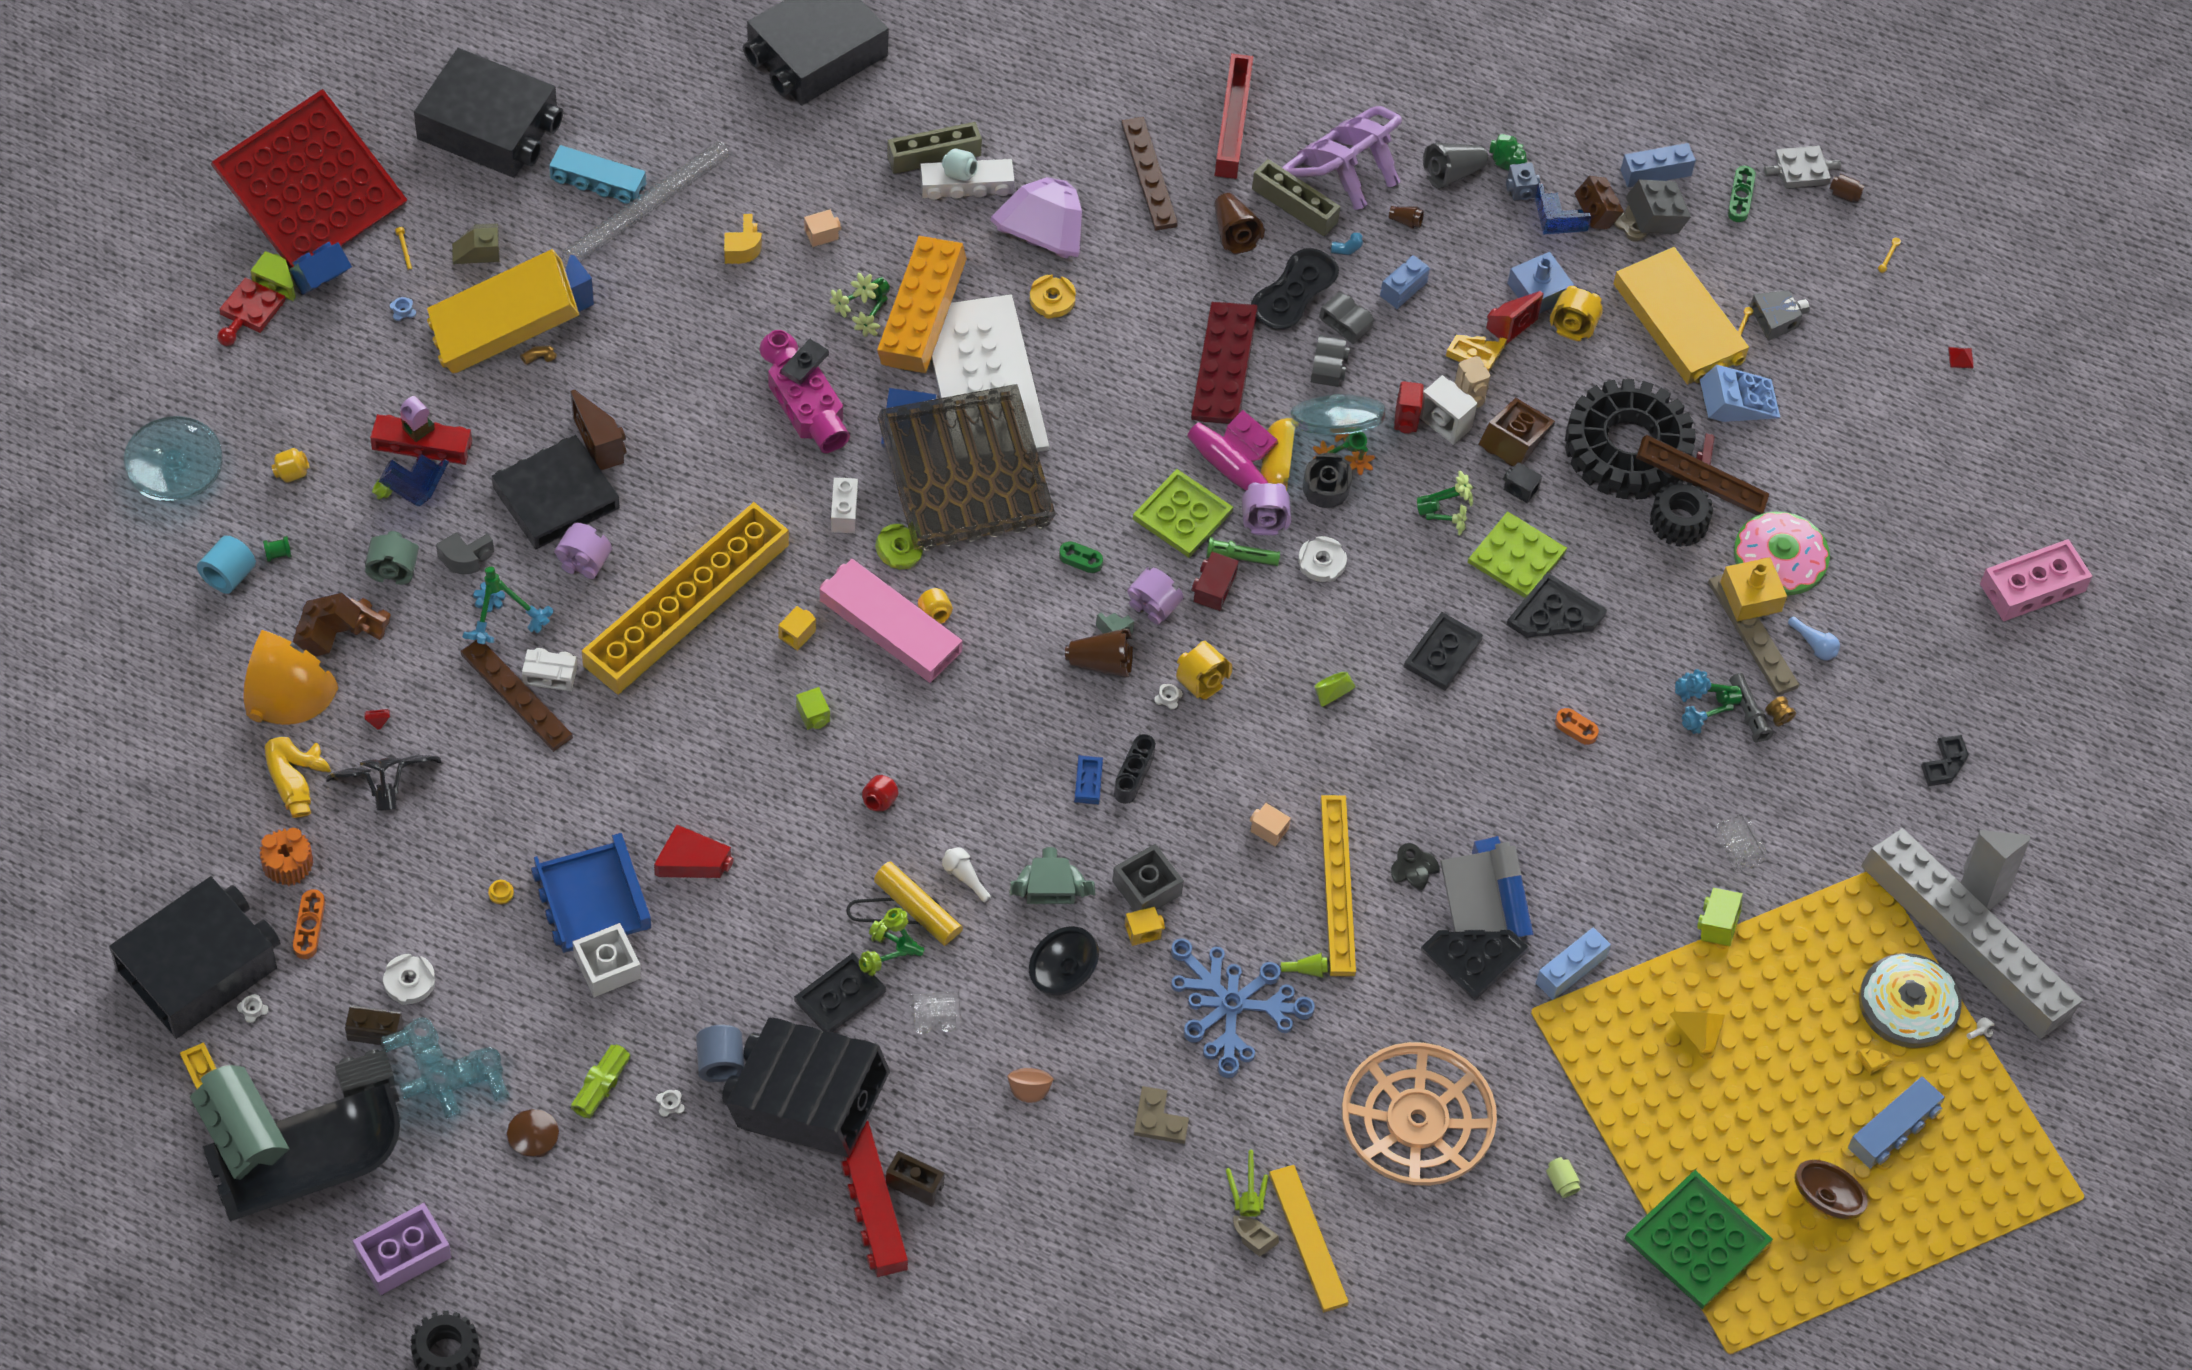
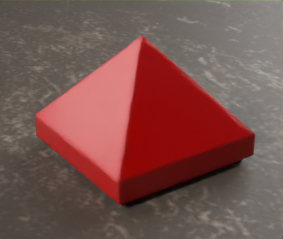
[1948,347,1974,368]
[364,709,390,730]

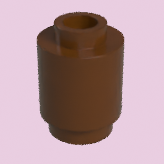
[1829,174,1865,202]

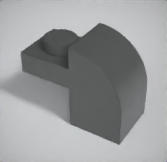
[436,532,494,574]

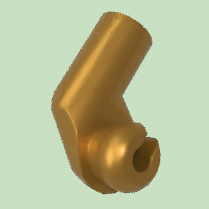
[520,345,557,365]

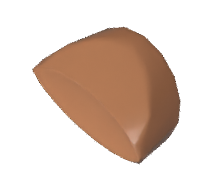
[1007,1068,1054,1103]

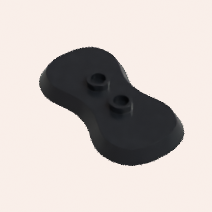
[1251,248,1339,330]

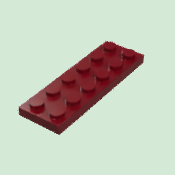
[1191,302,1258,424]

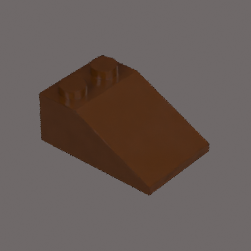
[570,389,627,471]
[1478,398,1555,466]

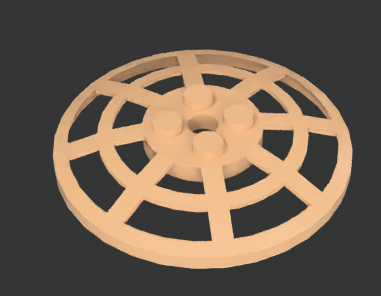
[1342,1042,1497,1186]

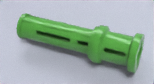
[1206,537,1280,567]

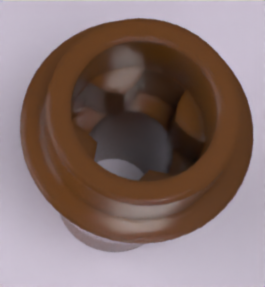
[1389,206,1424,229]

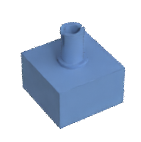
[1507,252,1574,313]

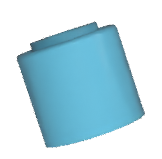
[197,536,256,594]

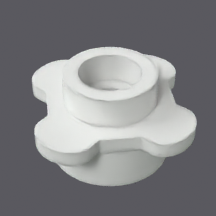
[1155,684,1183,709]
[237,994,268,1023]
[656,1090,684,1117]

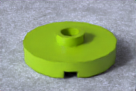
[875,524,924,570]

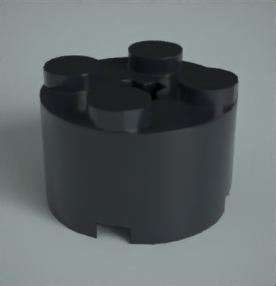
[1302,453,1353,508]

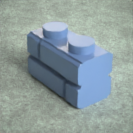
[1380,255,1430,309]

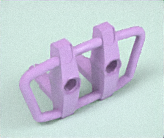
[1282,106,1402,210]

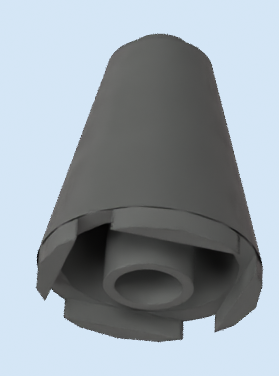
[1423,143,1488,188]

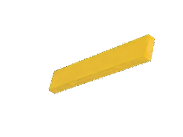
[1269,1165,1349,1313]

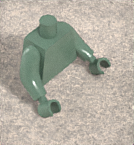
[1009,847,1096,904]

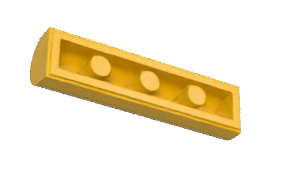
[874,861,963,946]

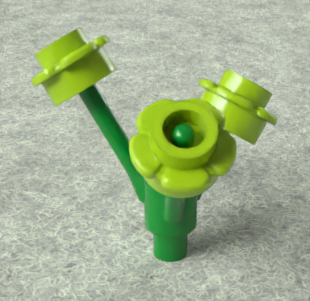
[859,908,924,976]

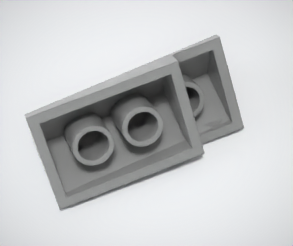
[1960,830,2030,910]

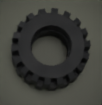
[1650,481,1713,547]
[410,1311,480,1370]

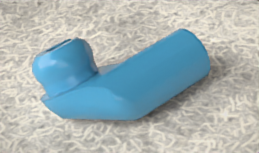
[1331,232,1363,255]

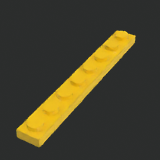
[1320,795,1356,976]

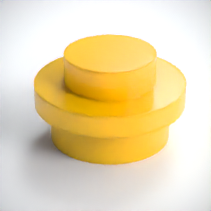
[488,880,514,904]

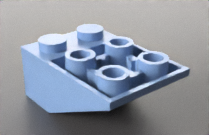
[1700,365,1780,422]

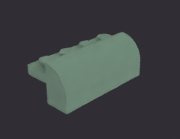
[189,1065,289,1180]

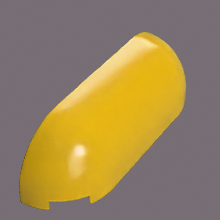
[1261,418,1296,491]

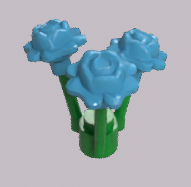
[1675,669,1742,734]

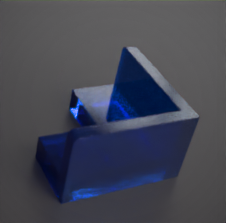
[1535,184,1591,235]
[379,454,449,507]

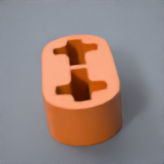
[1555,708,1599,745]

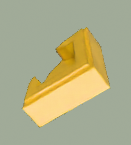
[1856,1048,1892,1074]

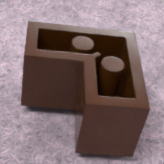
[292,593,361,657]

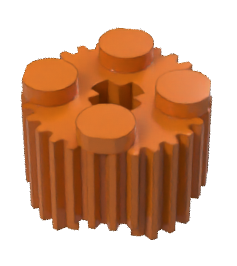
[259,827,314,886]

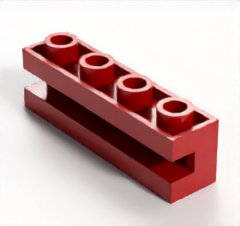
[370,414,472,465]

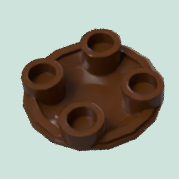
[507,1109,559,1157]

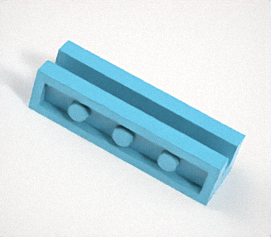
[549,145,646,205]

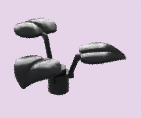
[326,755,441,811]

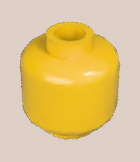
[271,448,309,483]
[917,588,953,624]

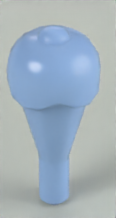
[1788,617,1840,661]

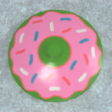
[1734,512,1830,595]

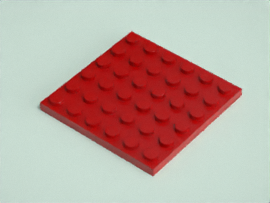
[211,89,407,269]

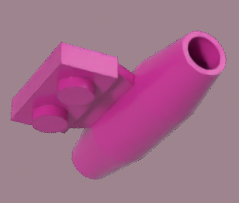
[1187,410,1278,491]

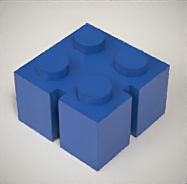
[289,242,352,295]

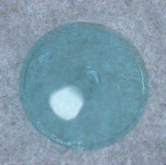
[1290,394,1386,435]
[124,416,223,502]

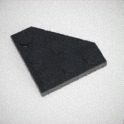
[1506,572,1607,638]
[1421,930,1529,1001]

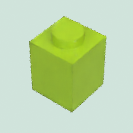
[796,687,830,730]

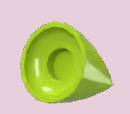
[1315,672,1356,707]

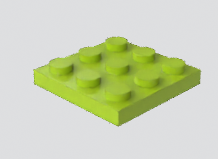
[1132,469,1233,558]
[1467,511,1567,598]

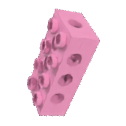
[1980,539,2092,622]

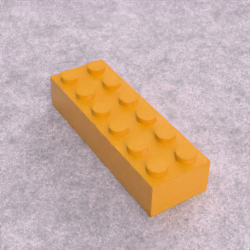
[877,236,967,373]

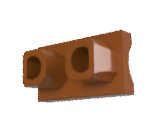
[350,598,391,640]

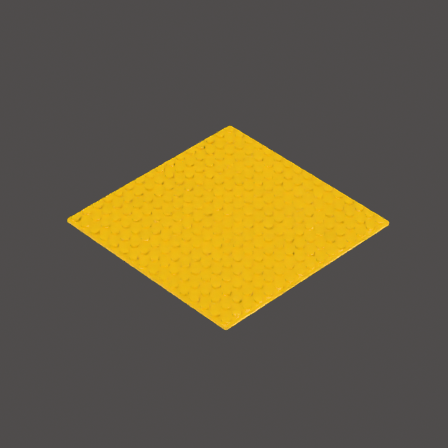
[1531,872,2084,1354]

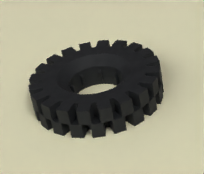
[1565,379,1696,500]

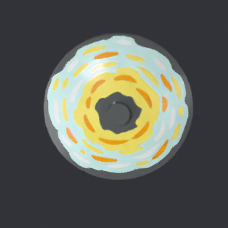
[1859,953,1962,1048]

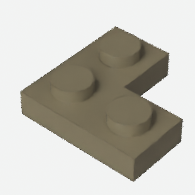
[1134,1086,1189,1144]

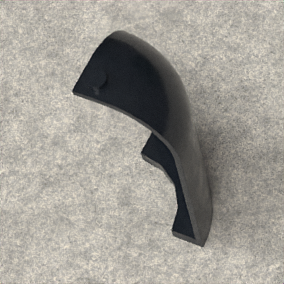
[202,1083,400,1222]

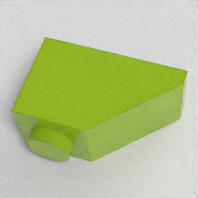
[251,251,296,301]

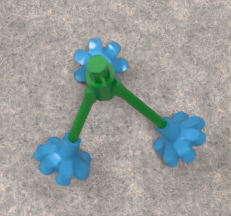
[462,567,553,644]

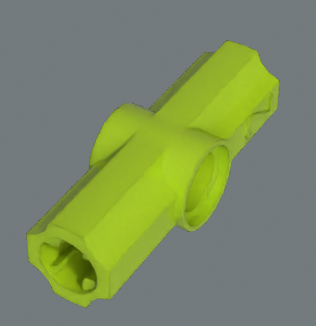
[571,1044,631,1119]

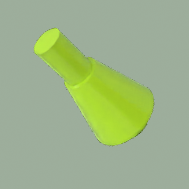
[1281,953,1328,978]

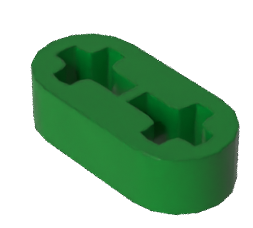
[1059,541,1103,573]

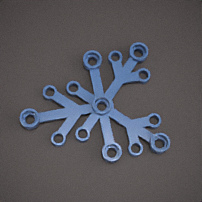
[1171,938,1315,1078]

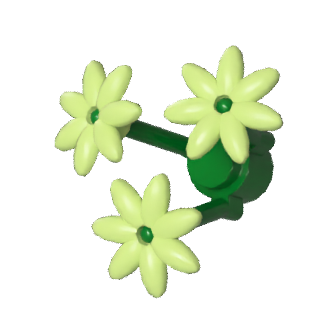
[830,273,890,337]
[1417,471,1473,535]

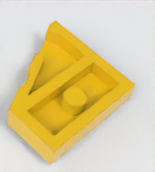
[1446,335,1507,372]

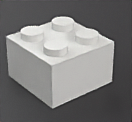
[1420,375,1477,445]
[573,923,641,997]

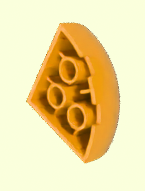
[243,630,339,725]

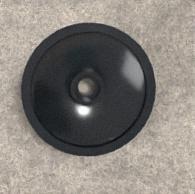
[1029,926,1099,996]

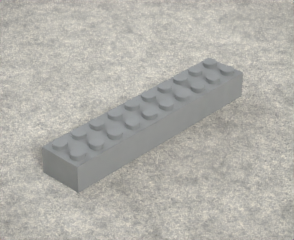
[1861,828,2083,1039]

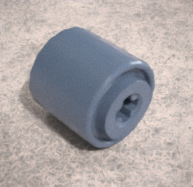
[696,1025,744,1082]

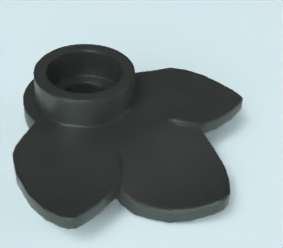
[1391,843,1440,890]

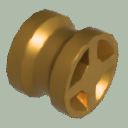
[1765,696,1796,727]

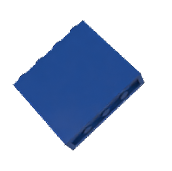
[531,833,651,953]

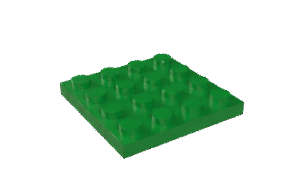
[1624,1170,1773,1310]

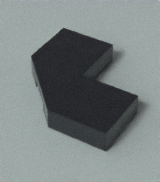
[1921,735,1969,787]

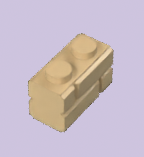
[1455,356,1491,408]

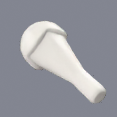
[942,848,991,903]

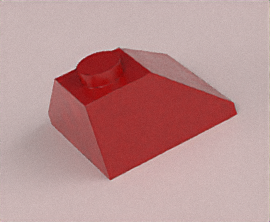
[1486,291,1544,345]

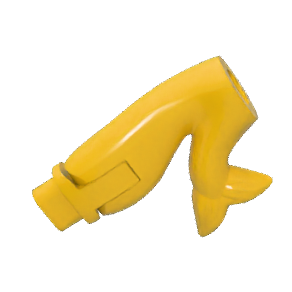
[265,737,331,818]

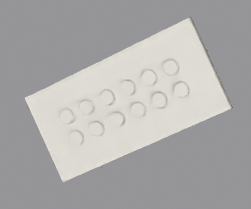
[931,294,1049,463]

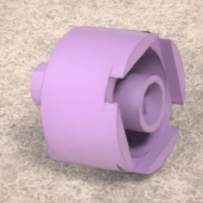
[1242,483,1291,535]
[554,523,612,579]
[1127,567,1183,625]

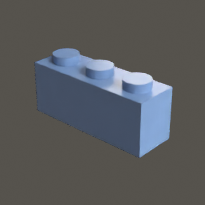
[1621,143,1696,188]

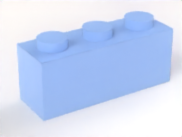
[1536,927,1611,1000]

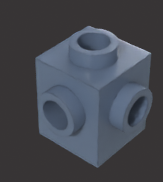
[1506,162,1540,200]

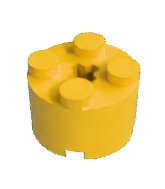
[1550,286,1603,341]
[1176,641,1232,700]

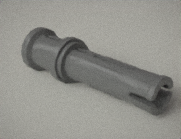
[1729,673,1774,743]

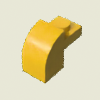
[724,214,762,264]

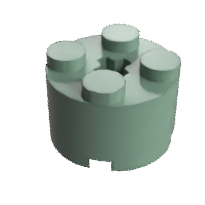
[365,531,419,585]

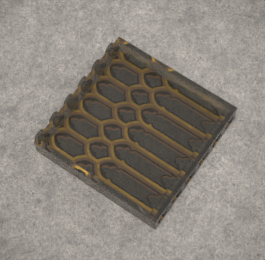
[877,384,1056,551]

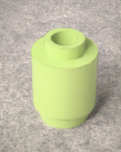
[1546,1157,1581,1198]

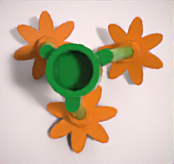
[1313,414,1375,475]

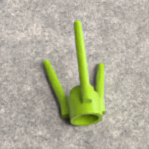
[1226,1149,1268,1217]

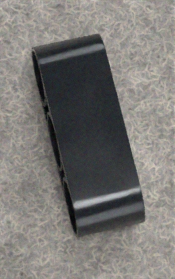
[1114,734,1156,804]

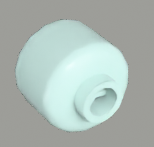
[942,149,978,181]

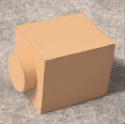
[804,210,841,247]
[1250,803,1291,847]

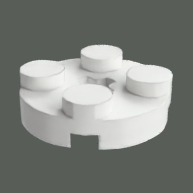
[1298,536,1347,582]
[383,954,435,1005]

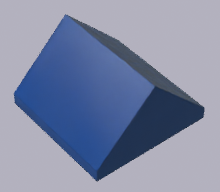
[565,255,594,312]

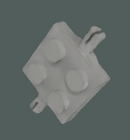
[1764,146,1841,188]

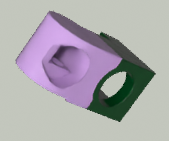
[400,396,435,442]

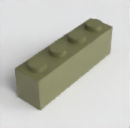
[887,121,982,174]
[1252,159,1341,237]

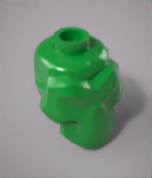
[1489,134,1527,172]

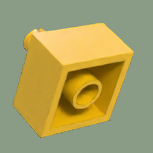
[1720,557,1787,622]

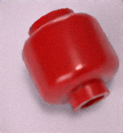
[862,775,899,812]

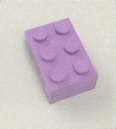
[353,1203,451,1296]

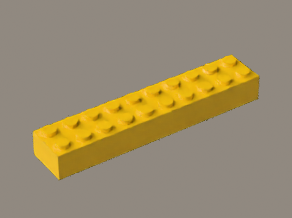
[582,502,789,695]

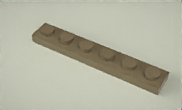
[1708,574,1799,696]

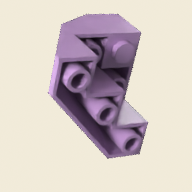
[990,177,1082,258]

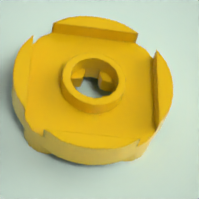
[1030,275,1076,319]

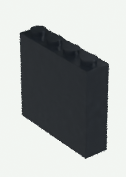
[492,435,620,550]

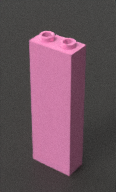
[819,559,962,683]

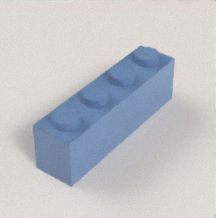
[1848,1076,1944,1169]

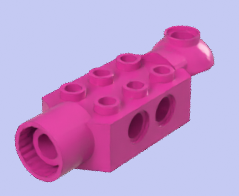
[759,330,850,453]

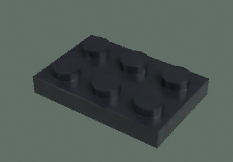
[1404,612,1483,691]
[794,953,886,1032]

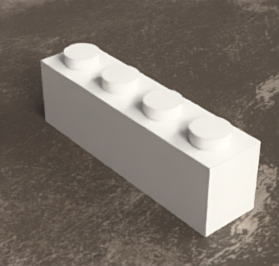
[920,159,1014,200]

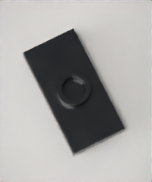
[781,338,829,385]

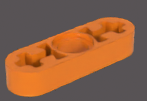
[293,889,325,959]

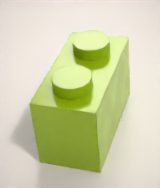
[1697,888,1743,946]

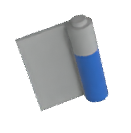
[1440,842,1533,938]

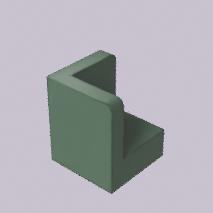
[1096,613,1134,634]

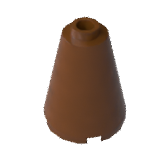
[1214,193,1265,254]
[1065,629,1133,677]

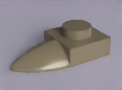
[1233,1215,1279,1257]

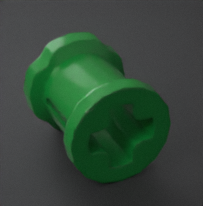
[263,536,292,562]

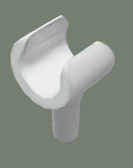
[1966,1017,1994,1040]

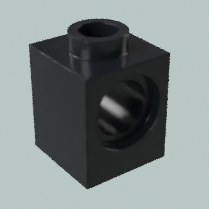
[1503,462,1542,504]

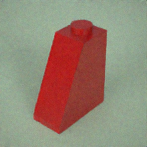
[654,825,734,878]

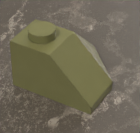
[452,223,500,264]

